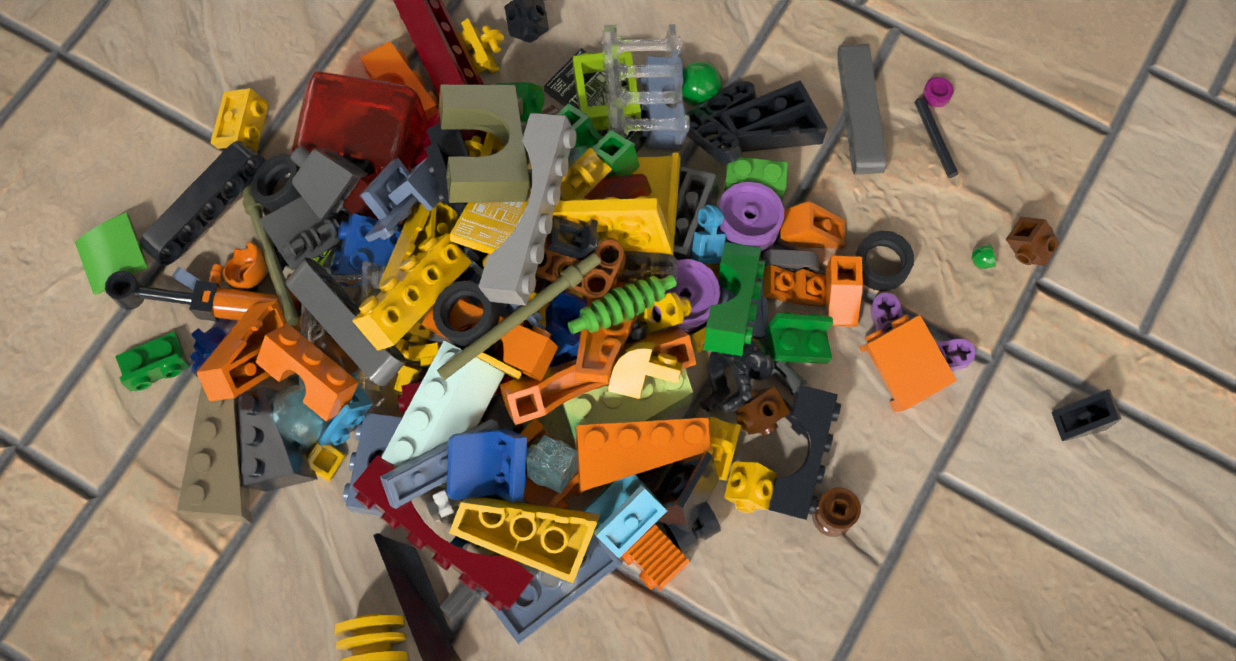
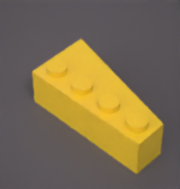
[449,497,601,583]

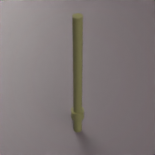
[242,183,299,326]
[436,252,601,381]

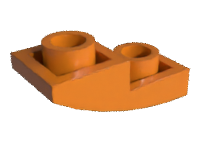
[763,265,826,306]

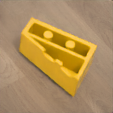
[378,201,458,286]

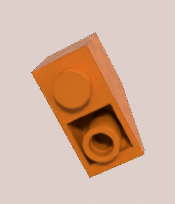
[826,256,863,327]

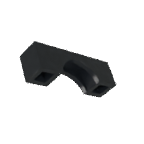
[768,385,841,520]

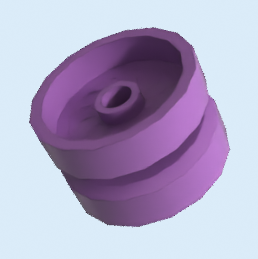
[717,182,784,257]
[653,259,720,334]

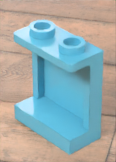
[583,475,667,558]

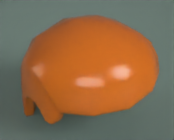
[223,242,268,290]

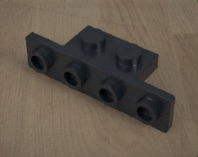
[425,123,470,217]

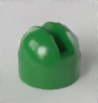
[971,244,996,269]

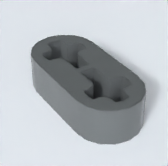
[762,250,819,273]

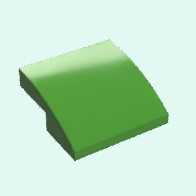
[75,212,149,295]

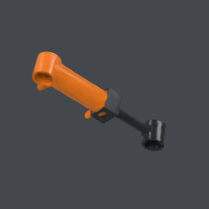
[105,263,317,333]

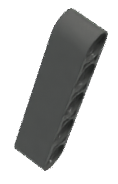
[837,44,886,175]
[285,257,407,387]

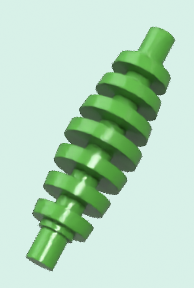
[568,275,677,334]

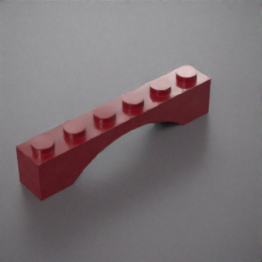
[352,455,534,612]

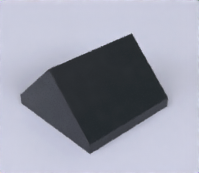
[655,452,719,533]

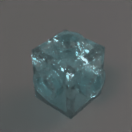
[526,435,578,494]

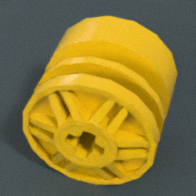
[334,613,409,661]

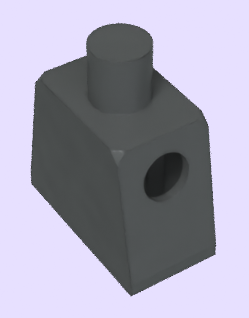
[290,146,368,220]

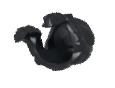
[700,336,775,414]

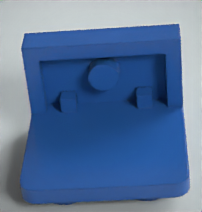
[330,213,403,284]
[447,428,528,503]

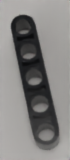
[140,141,265,266]

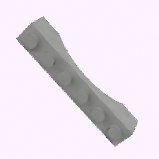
[479,113,576,306]

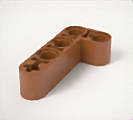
[535,239,626,301]

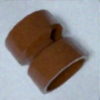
[812,487,861,537]

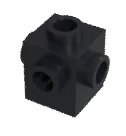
[504,0,549,43]

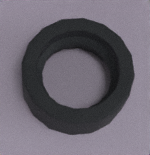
[251,154,301,212]
[855,230,914,292]
[433,280,499,347]

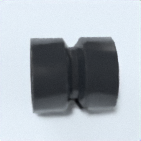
[662,502,721,553]

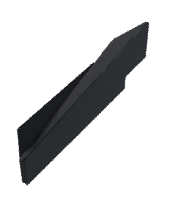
[373,533,462,661]

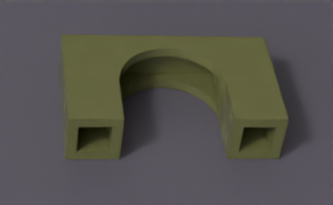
[439,85,532,203]

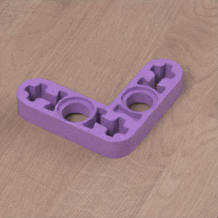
[870,293,976,371]

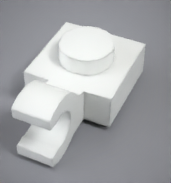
[426,490,461,523]

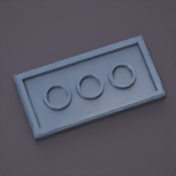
[479,528,622,645]

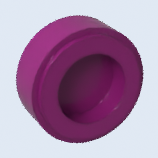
[923,77,954,107]

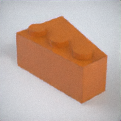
[196,300,287,401]

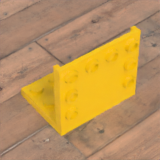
[544,153,681,257]

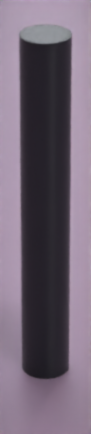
[914,97,959,178]

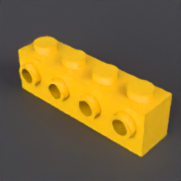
[352,233,472,351]

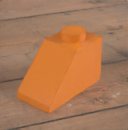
[780,201,846,249]

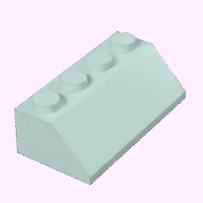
[381,341,505,488]

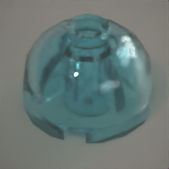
[269,384,332,450]

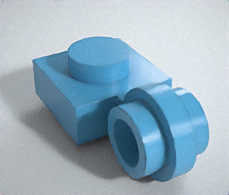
[691,205,726,264]

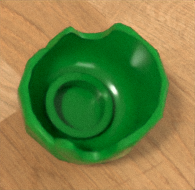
[679,61,722,106]

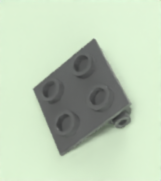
[259,196,342,271]

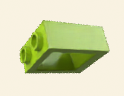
[573,49,641,131]

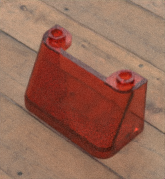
[291,71,428,175]

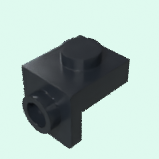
[546,216,599,260]

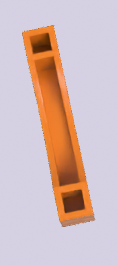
[499,326,696,425]

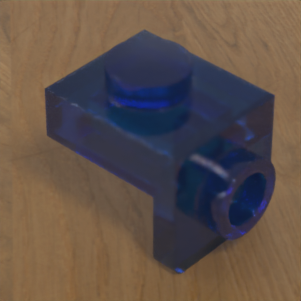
[545,290,588,347]

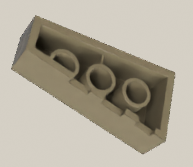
[177,385,252,523]

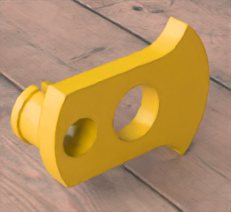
[637,292,691,336]

